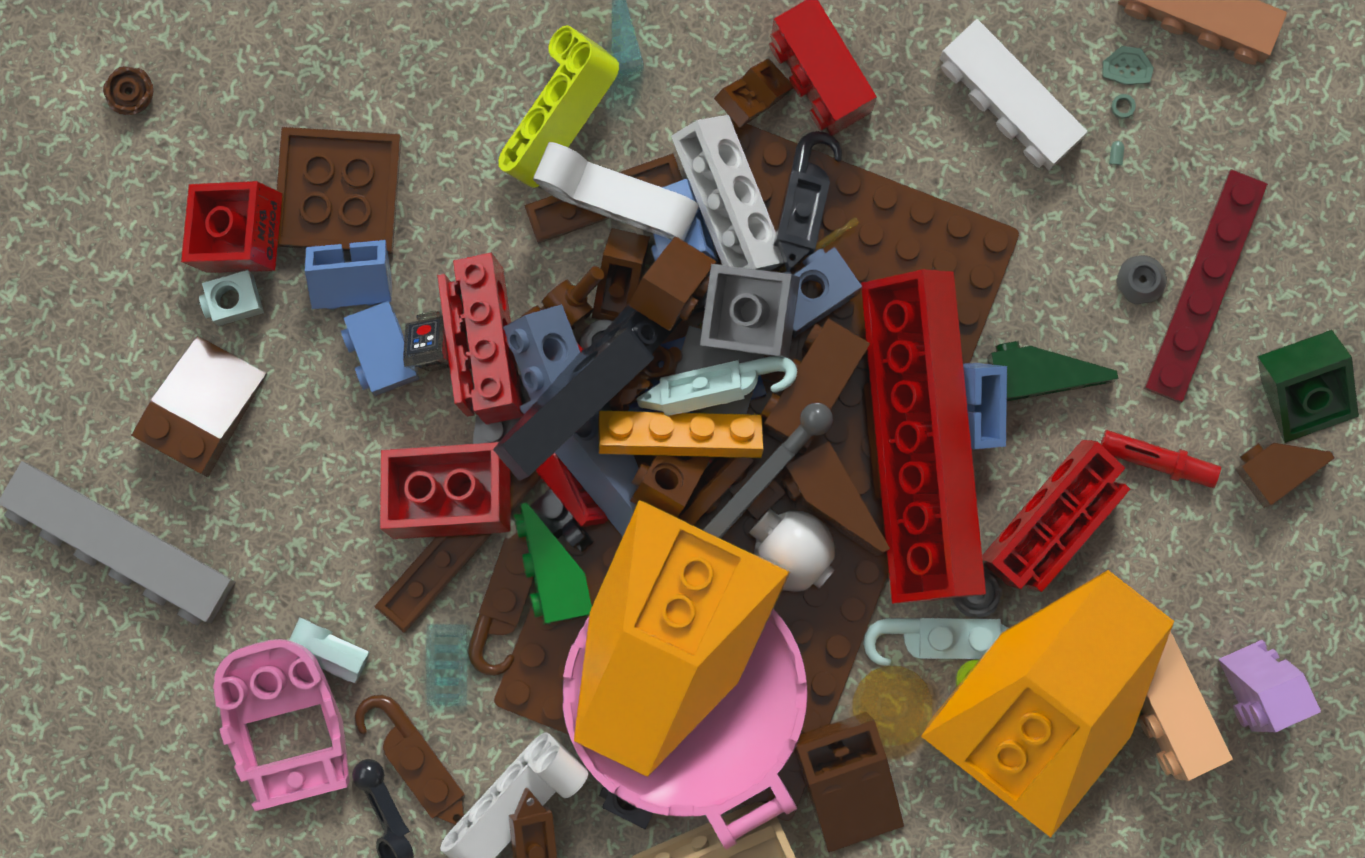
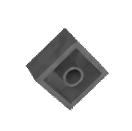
[700,264,800,358]

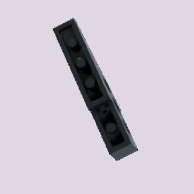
[493,304,682,481]

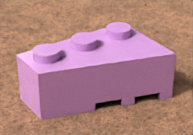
[1218,640,1321,732]

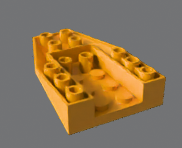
[574,500,791,777]
[921,570,1174,838]

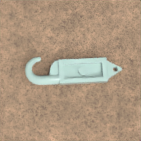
[636,356,798,416]
[863,618,1009,666]

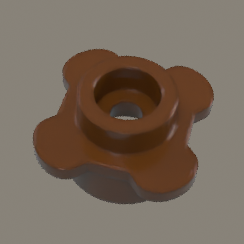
[641,345,683,381]

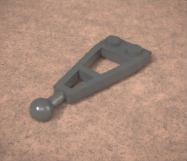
[703,403,833,539]

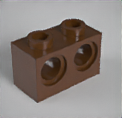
[630,455,711,517]

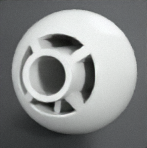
[749,509,835,592]

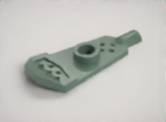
[1103,46,1154,165]

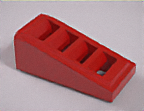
[536,452,608,526]

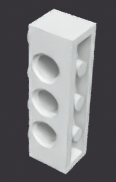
[671,115,784,271]

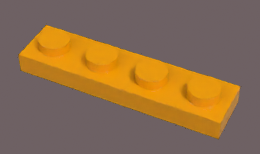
[598,411,763,458]

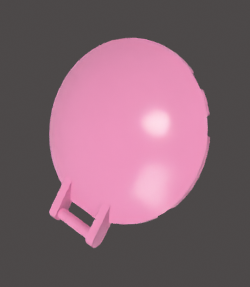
[563,609,807,850]

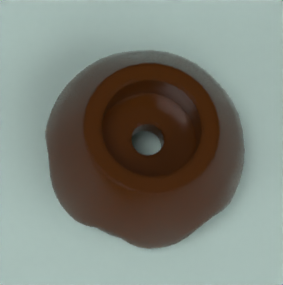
[103,66,154,115]
[608,371,653,411]

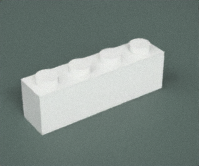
[940,19,1088,170]

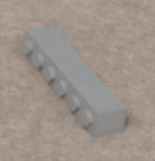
[0,461,236,626]

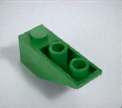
[514,503,592,625]

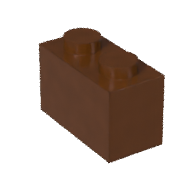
[629,236,717,331]

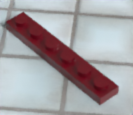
[1143,169,1268,403]

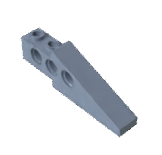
[503,304,639,536]

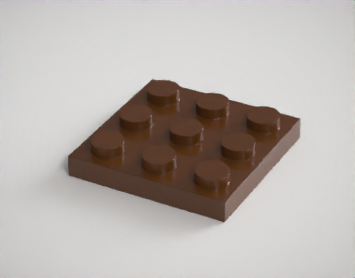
[277,127,402,254]

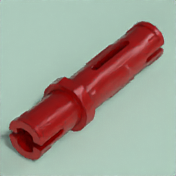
[1101,430,1221,488]

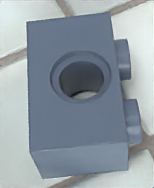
[785,247,862,338]

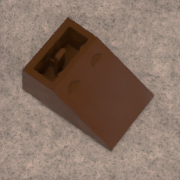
[794,712,904,853]

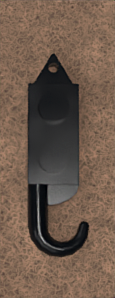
[773,131,842,272]

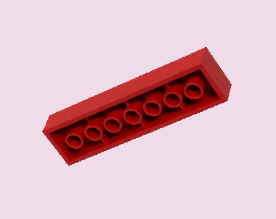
[861,269,986,604]

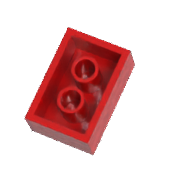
[769,0,877,136]
[380,442,511,539]

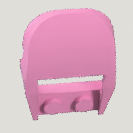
[213,639,350,811]

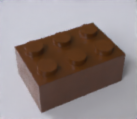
[761,318,870,455]

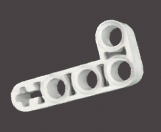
[533,142,699,241]
[440,732,588,858]

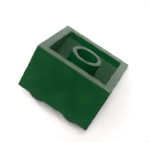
[1257,330,1359,443]

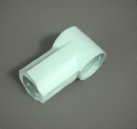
[289,617,370,683]

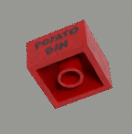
[181,181,283,273]

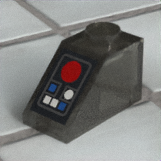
[403,311,450,374]

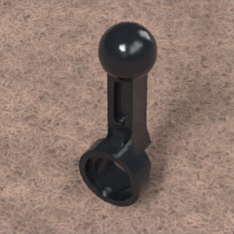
[352,759,414,858]

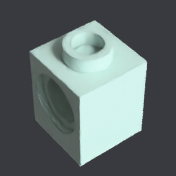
[199,270,264,326]

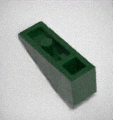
[987,341,1119,402]

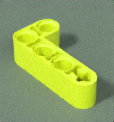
[498,25,619,188]

